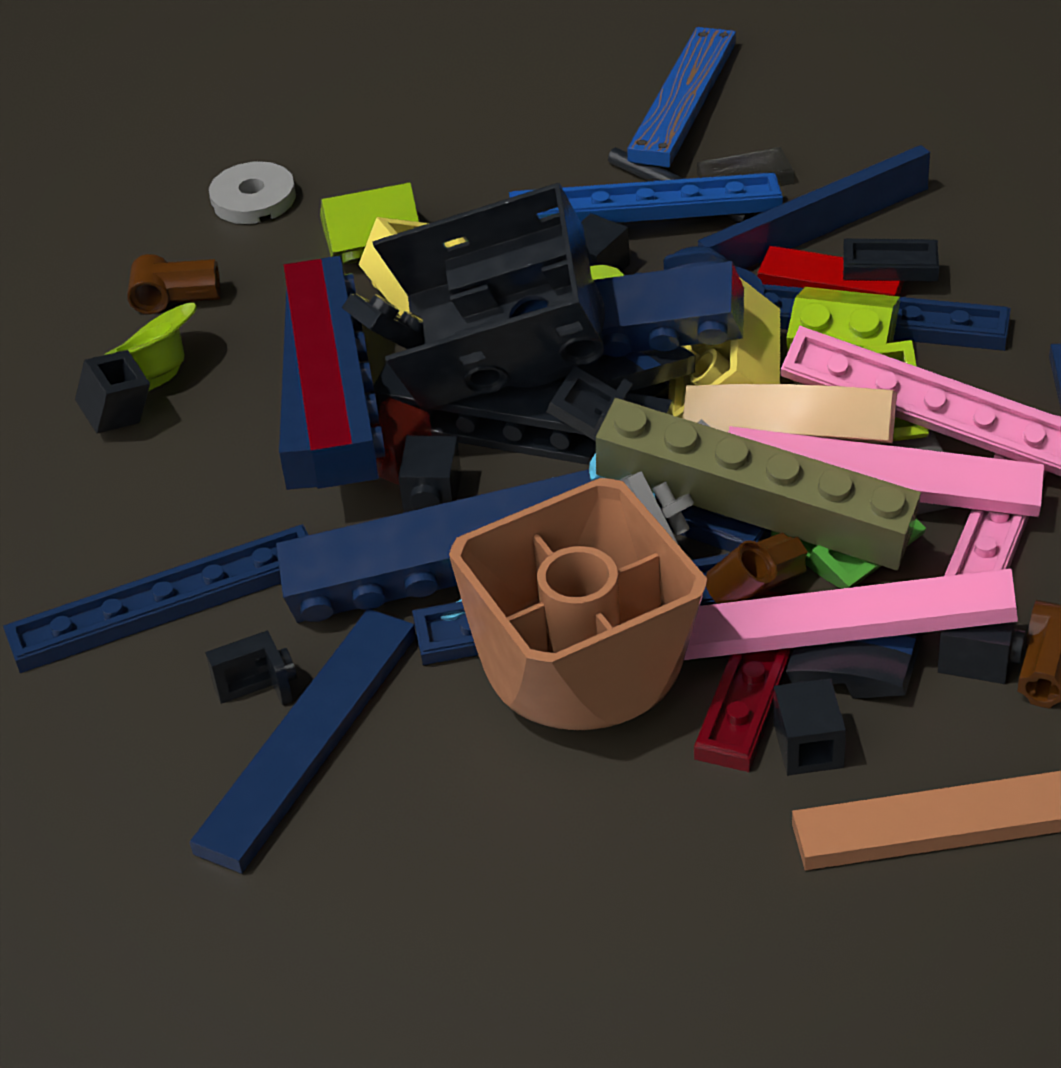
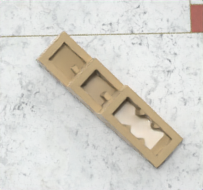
[683,384,897,444]

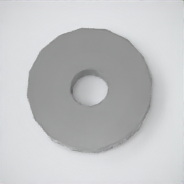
[208,161,296,225]

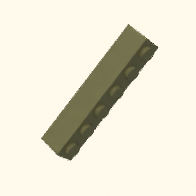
[596,398,921,571]

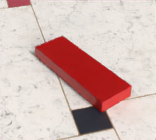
[757,246,904,297]

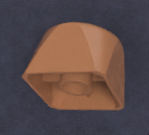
[449,478,707,730]

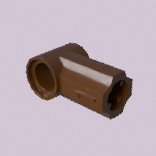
[127,254,221,314]
[706,532,808,604]
[1017,600,1061,708]

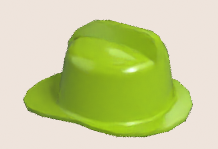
[104,303,197,391]

